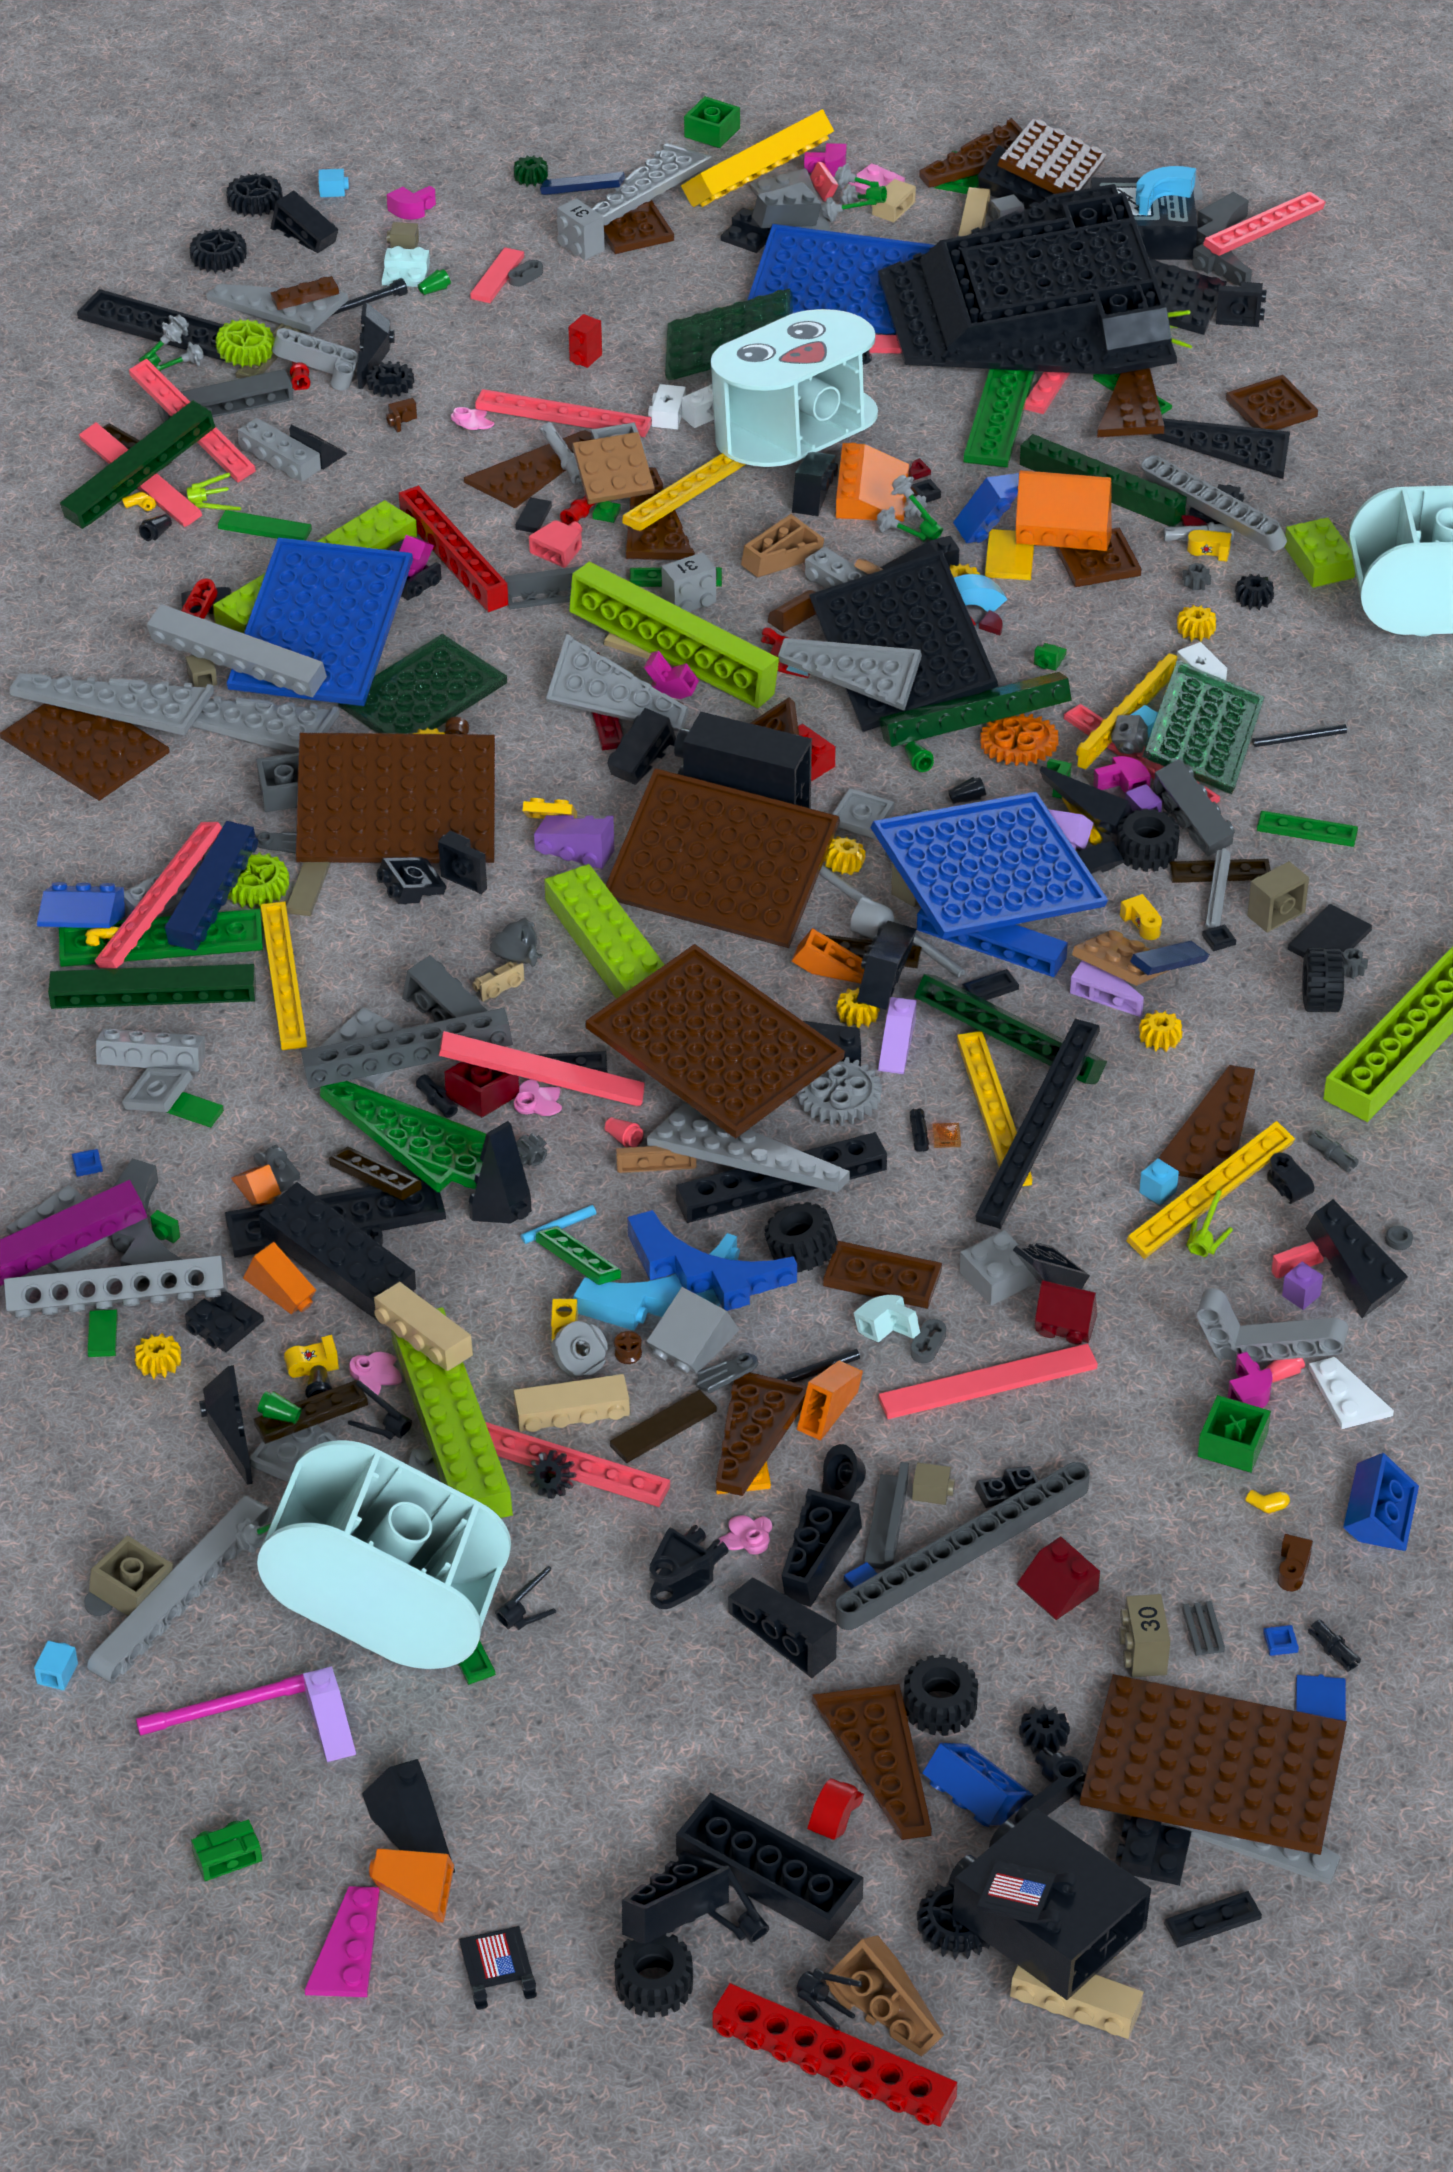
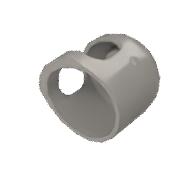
[851,896,894,939]

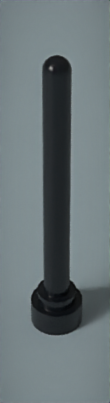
[331,278,408,316]

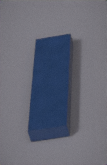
[540,172,625,195]
[1130,941,1210,975]

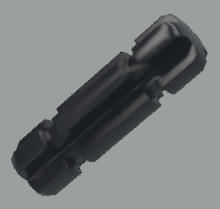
[910,1108,929,1152]

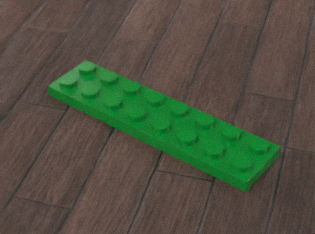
[963,369,1035,468]
[59,909,263,967]

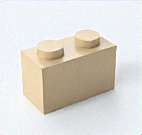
[871,179,916,222]

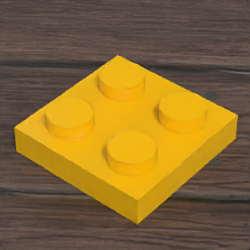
[523,798,577,819]

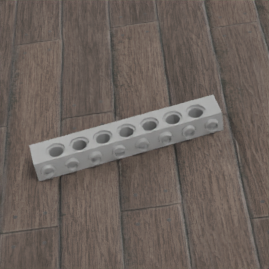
[4,1256,228,1318]

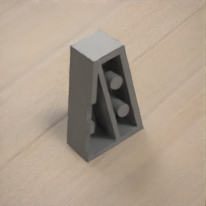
[752,182,822,228]

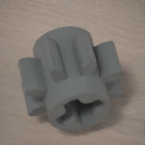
[1182,563,1211,591]
[1342,948,1368,979]
[516,1133,547,1166]

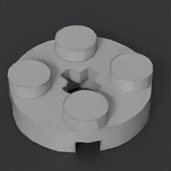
[551,1321,608,1377]

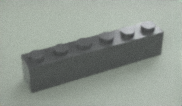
[158,369,293,423]

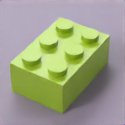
[1284,517,1355,588]

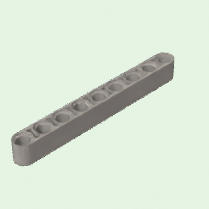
[1141,455,1287,551]
[87,1496,273,1684]

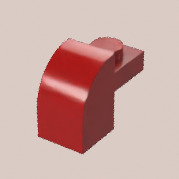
[807,1778,864,1840]

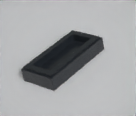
[515,497,552,533]
[962,969,1019,1000]

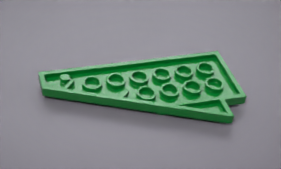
[320,1081,486,1193]

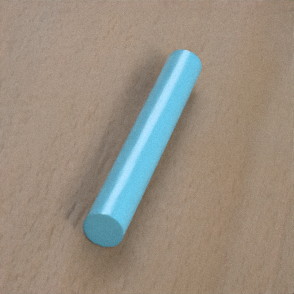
[521,1205,596,1244]

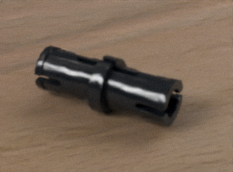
[416,1074,458,1118]
[1308,1620,1361,1672]

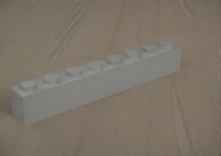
[147,604,327,698]

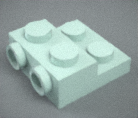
[382,246,430,287]

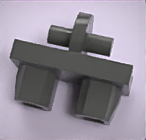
[253,1144,300,1192]

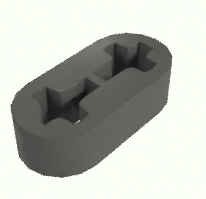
[508,260,543,287]
[911,1319,947,1364]

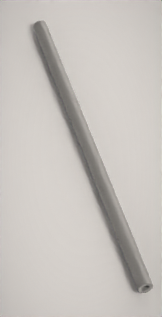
[819,865,965,978]

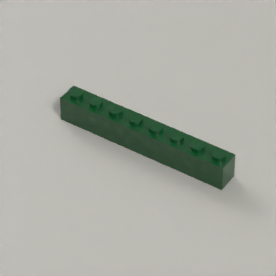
[60,400,215,529]
[1020,434,1187,527]
[879,672,1072,747]
[48,964,256,1009]
[914,974,1107,1085]

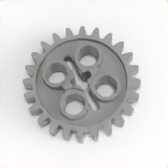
[797,1057,882,1125]

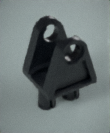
[649,1525,729,1609]

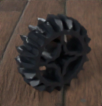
[226,173,283,217]
[189,228,247,274]
[917,1881,990,1960]

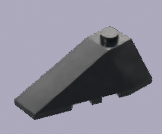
[1040,766,1132,835]
[469,1121,532,1224]
[1013,1243,1090,1289]
[199,1365,253,1485]

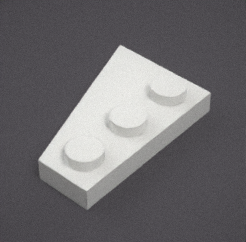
[1308,1357,1394,1429]

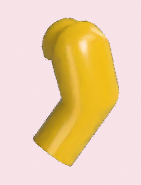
[122,492,156,511]
[85,927,120,946]
[1245,1489,1290,1513]

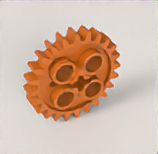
[980,713,1058,766]

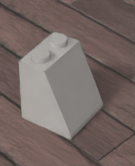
[647,1287,740,1374]

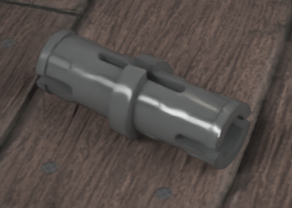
[1308,1130,1359,1172]

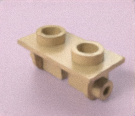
[472,961,524,1002]

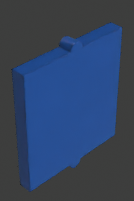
[1296,1674,1346,1721]

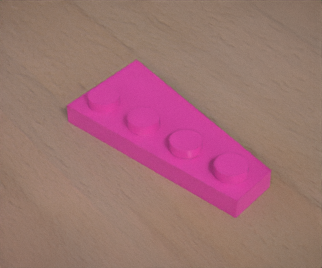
[305,1886,380,1997]

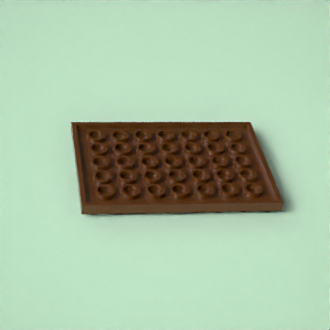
[296,733,495,863]
[606,768,840,948]
[585,944,845,1139]
[1080,1674,1347,1855]

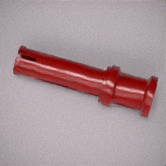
[290,361,311,390]
[560,495,596,525]

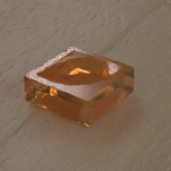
[933,1123,961,1148]

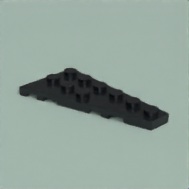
[1154,418,1290,479]

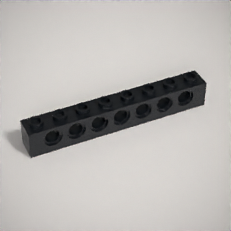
[676,1132,887,1223]

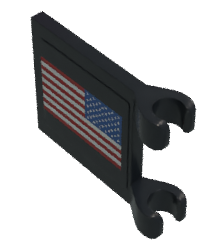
[977,1860,1077,1933]
[459,1926,537,2010]

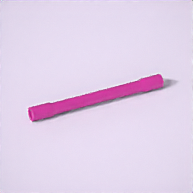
[136,1672,308,1736]

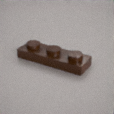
[270,276,339,310]

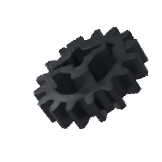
[366,361,414,398]

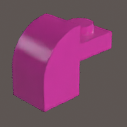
[804,143,847,177]
[387,186,436,220]
[390,535,434,577]
[644,650,699,699]
[1093,756,1151,794]
[1228,1352,1272,1408]

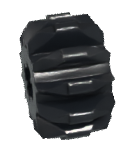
[1235,574,1274,611]
[527,1450,577,1499]
[1019,1704,1070,1754]

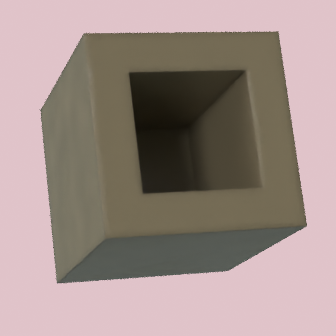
[387,222,419,249]
[185,655,217,687]
[912,1462,955,1505]

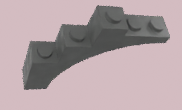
[1192,192,1252,287]
[112,1158,204,1286]

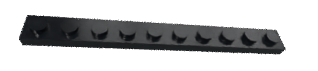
[975,1018,1100,1229]

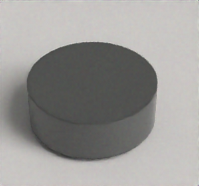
[1385,1226,1413,1250]
[84,1592,113,1616]

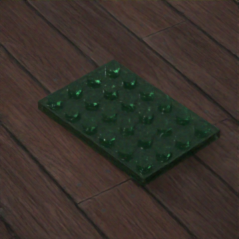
[665,288,793,380]
[338,634,507,734]
[1142,660,1265,794]

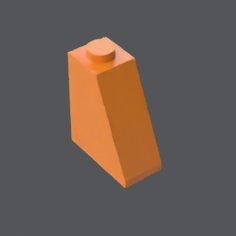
[243,1242,316,1314]
[797,1360,863,1441]
[369,1849,454,1923]

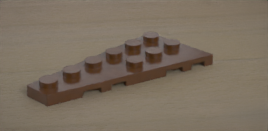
[919,118,1023,188]
[1097,368,1164,437]
[464,430,591,508]
[626,467,695,560]
[1158,1065,1255,1180]
[716,1372,807,1496]
[812,1684,932,1840]

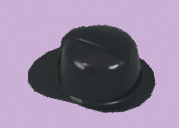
[822,1444,866,1501]

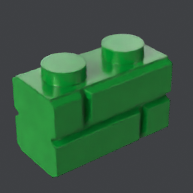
[191,1819,262,1881]

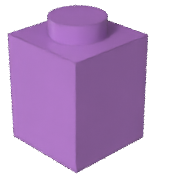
[1125,784,1162,812]
[1282,1262,1323,1310]

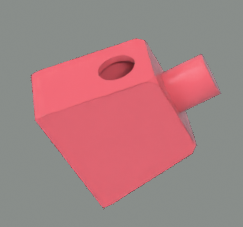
[529,520,582,568]

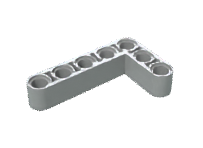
[1197,1288,1349,1363]

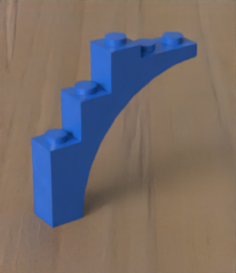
[627,1210,797,1311]

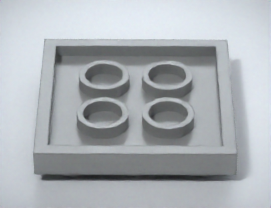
[319,1007,404,1089]
[7,1185,112,1273]

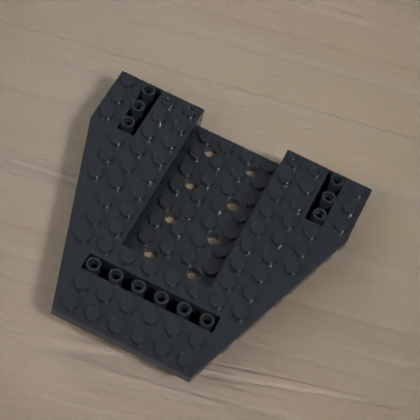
[878,184,1177,375]

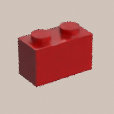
[568,314,602,368]

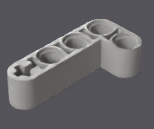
[272,328,358,391]

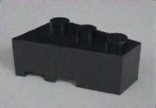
[792,452,838,516]
[607,708,676,785]

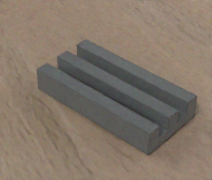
[1182,1601,1225,1656]

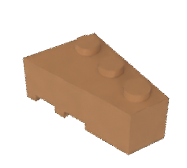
[741,514,824,578]

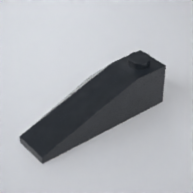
[357,303,395,389]
[880,536,960,569]
[362,1759,455,1873]

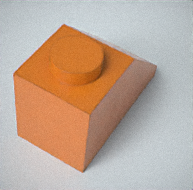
[231,1164,282,1206]

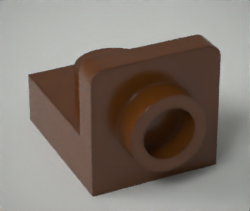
[386,398,417,432]

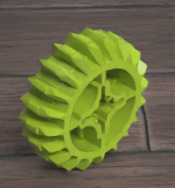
[216,318,275,368]
[228,852,289,909]

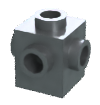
[1111,715,1148,754]

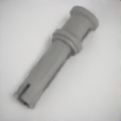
[540,422,581,484]
[1163,522,1234,542]

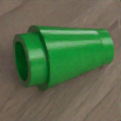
[417,269,451,295]
[905,741,934,772]
[257,1391,302,1424]

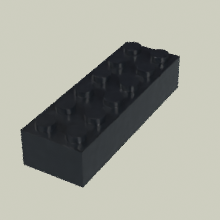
[259,1182,416,1321]
[676,1792,864,1942]

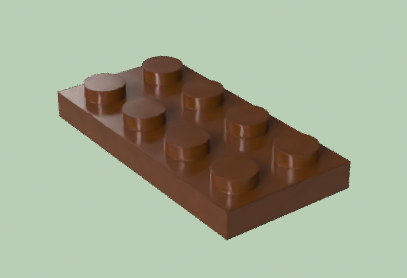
[823,1241,942,1309]

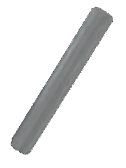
[1205,848,1231,929]

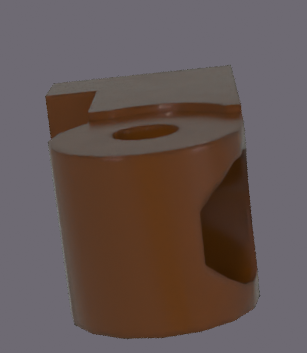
[1278,1534,1313,1592]

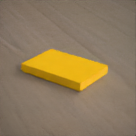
[985,529,1034,580]

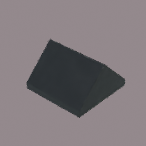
[289,424,347,470]

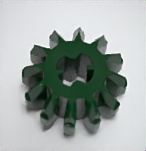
[514,155,548,187]

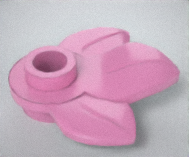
[451,407,494,430]
[514,1079,562,1116]
[349,1352,402,1395]
[718,1515,772,1555]

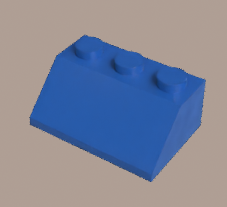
[953,473,1019,543]
[37,882,125,928]
[1343,1452,1419,1551]
[922,1743,1034,1827]

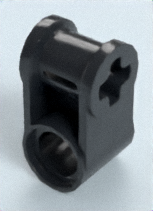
[1267,1153,1315,1204]

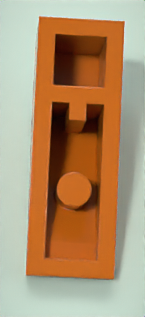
[791,928,865,984]

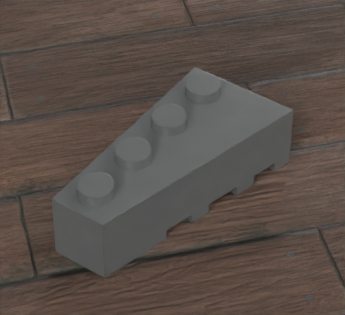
[1153,758,1235,856]
[402,955,488,1022]

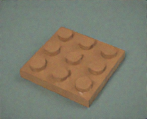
[572,432,655,504]
[1072,930,1168,986]

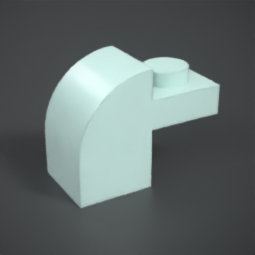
[854,1295,920,1342]

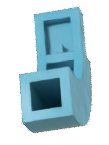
[1136,166,1196,216]
[954,574,1007,612]

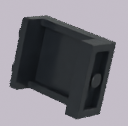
[386,540,442,601]

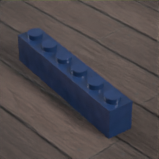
[165,821,258,951]

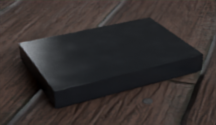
[1288,904,1372,958]

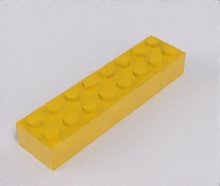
[681,109,834,207]

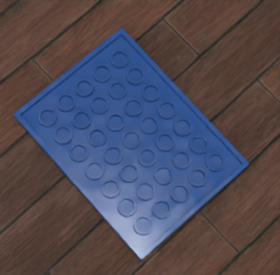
[744,224,935,335]
[226,537,413,706]
[870,792,1108,939]

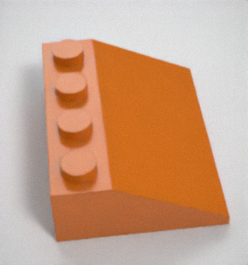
[836,443,909,522]
[1016,470,1112,551]

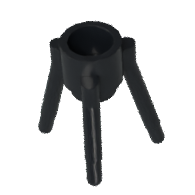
[348,1380,412,1440]
[495,1566,556,1630]
[708,1866,769,1943]
[796,1968,862,2030]

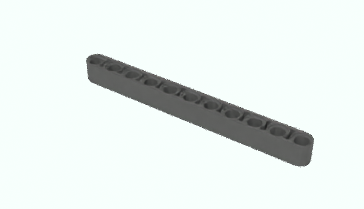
[835,1462,1090,1630]

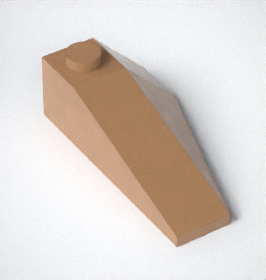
[825,1935,944,2057]

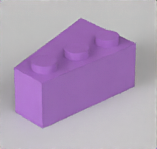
[534,815,614,869]

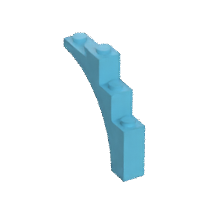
[573,1233,740,1331]

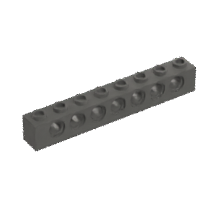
[301,1007,513,1089]

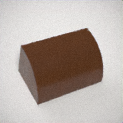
[768,590,816,633]

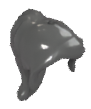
[489,918,543,967]

